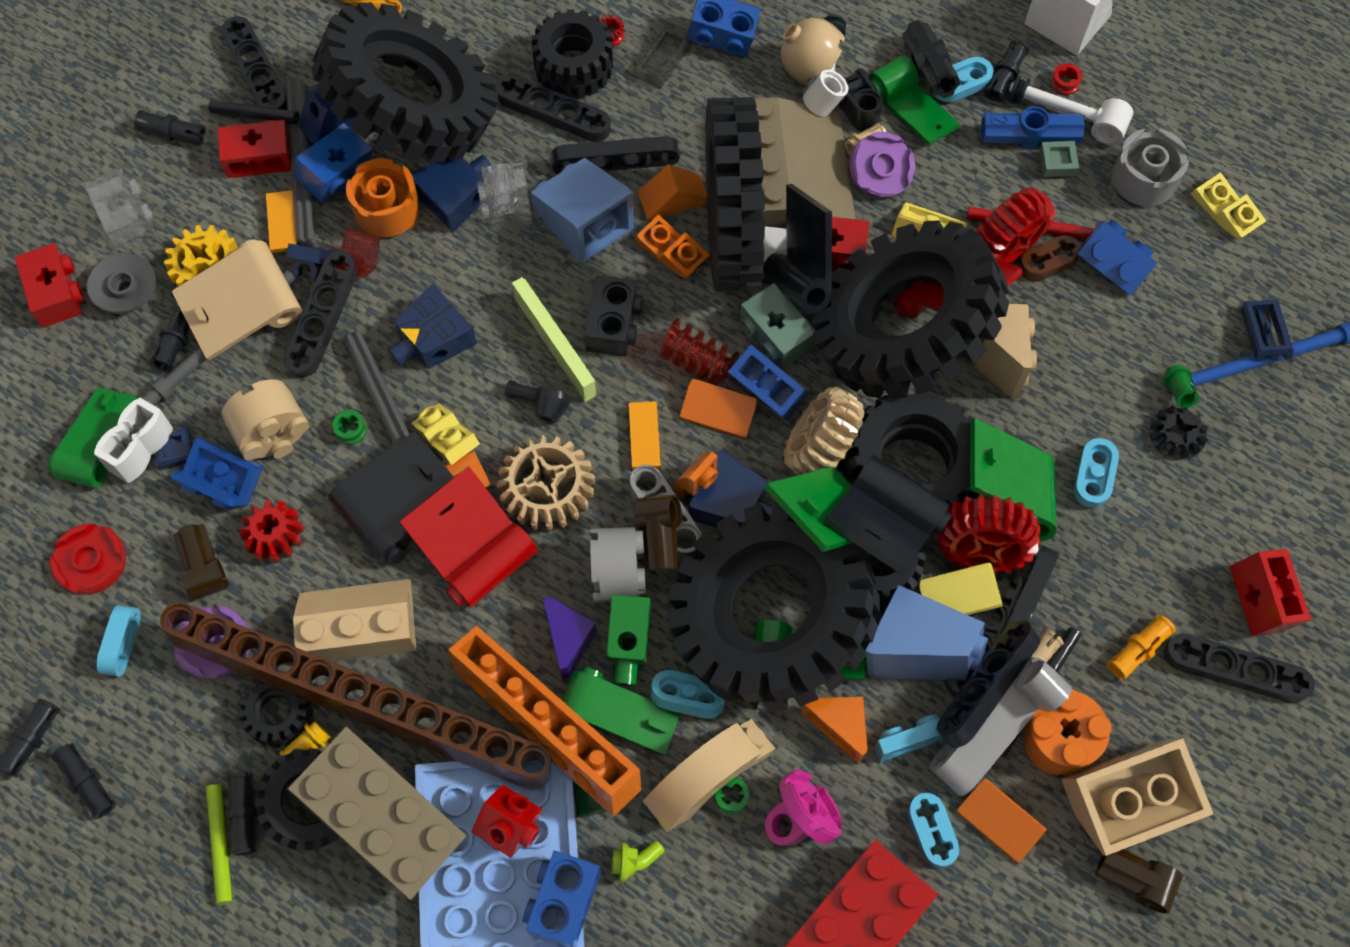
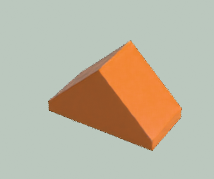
[637,164,707,221]
[801,697,868,764]

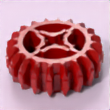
[977,187,1056,264]
[937,494,1040,575]

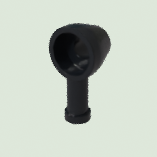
[505,380,571,423]

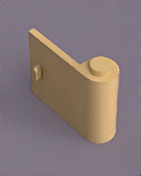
[172,239,303,360]

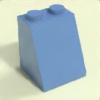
[531,157,634,264]
[865,585,988,681]

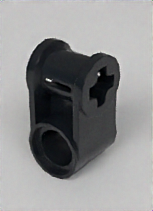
[838,68,883,132]

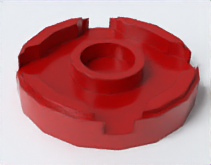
[49,524,127,595]

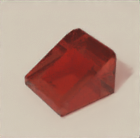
[335,228,380,278]

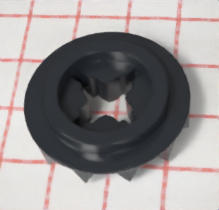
[1150,405,1208,459]

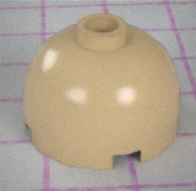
[780,17,845,85]

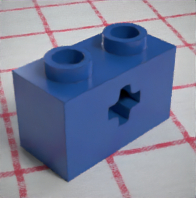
[293,123,373,203]
[728,345,809,421]

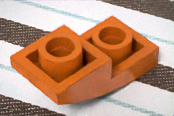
[634,214,710,279]
[672,452,718,500]

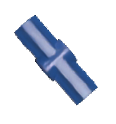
[980,106,1085,150]

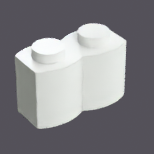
[94,398,173,483]

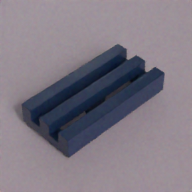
[1241,299,1294,361]

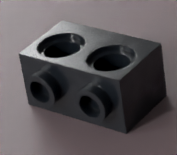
[584,276,643,357]

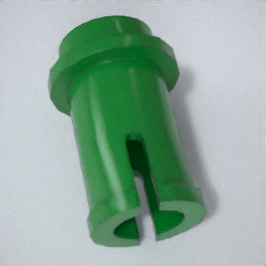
[1163,365,1199,408]

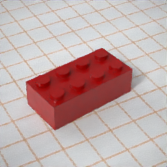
[785,839,938,947]

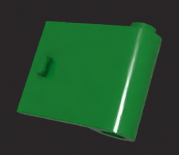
[970,418,1057,542]
[764,467,871,555]

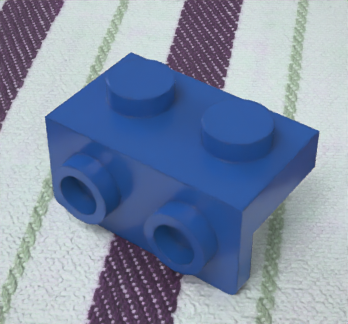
[1075,220,1157,296]
[171,437,264,510]

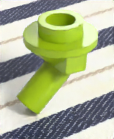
[611,841,664,883]

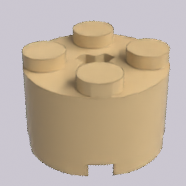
[222,379,309,461]

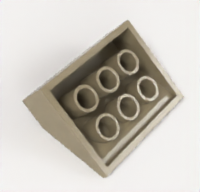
[755,97,856,229]

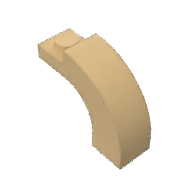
[643,719,775,832]

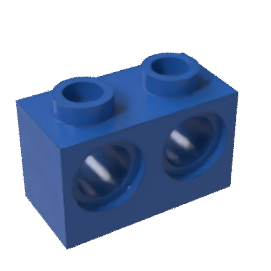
[686,0,760,57]
[522,850,601,947]

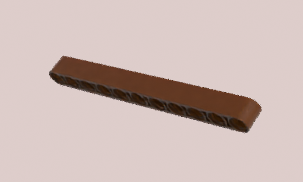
[160,602,551,790]

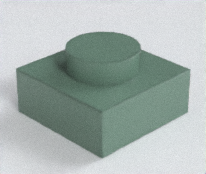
[1039,141,1079,177]

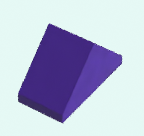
[543,597,597,679]

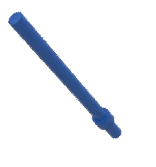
[1191,322,1350,387]

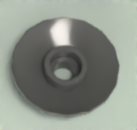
[87,252,156,314]

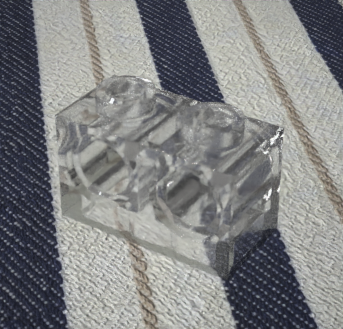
[477,161,532,232]

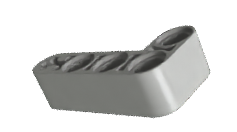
[930,657,1072,796]

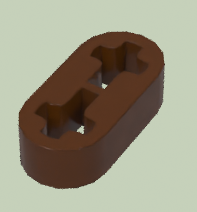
[1019,235,1081,282]

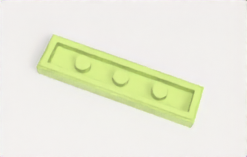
[512,277,596,402]

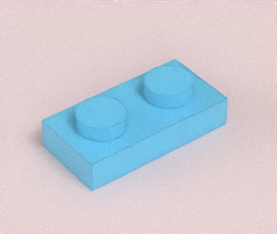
[874,714,944,763]

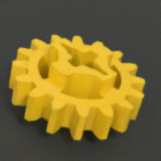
[164,225,239,287]

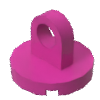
[765,769,842,846]

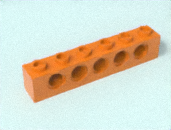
[448,625,641,817]

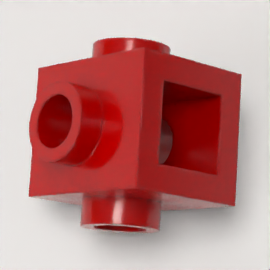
[471,784,543,858]

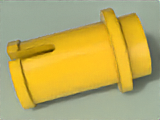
[279,721,331,756]

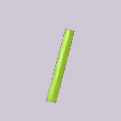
[206,784,232,905]

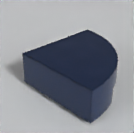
[156,426,192,470]

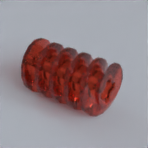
[660,318,740,386]

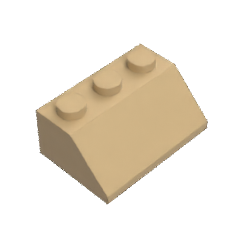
[293,579,416,662]
[1061,738,1213,856]

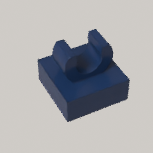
[286,243,332,279]

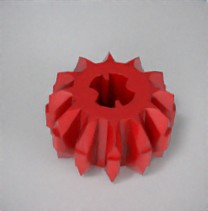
[239,499,304,563]

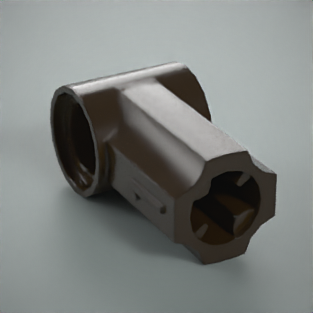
[634,495,682,570]
[173,524,229,602]
[1095,849,1183,914]

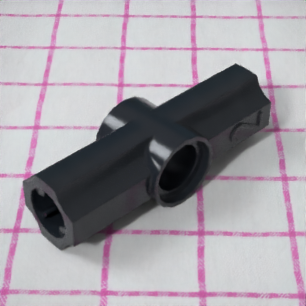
[902,20,960,98]

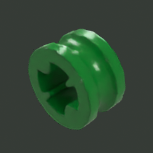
[332,410,367,445]
[714,777,749,815]

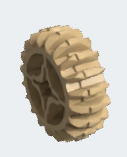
[783,386,864,475]
[497,435,595,531]

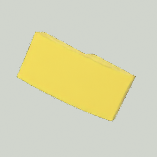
[1190,172,1266,240]
[411,403,480,465]

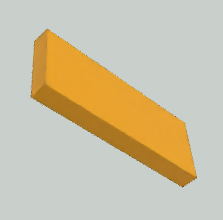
[266,190,298,253]
[629,401,661,470]

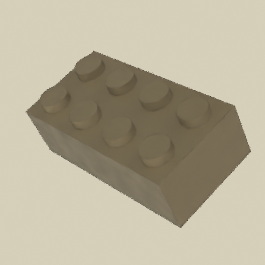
[288,726,467,900]

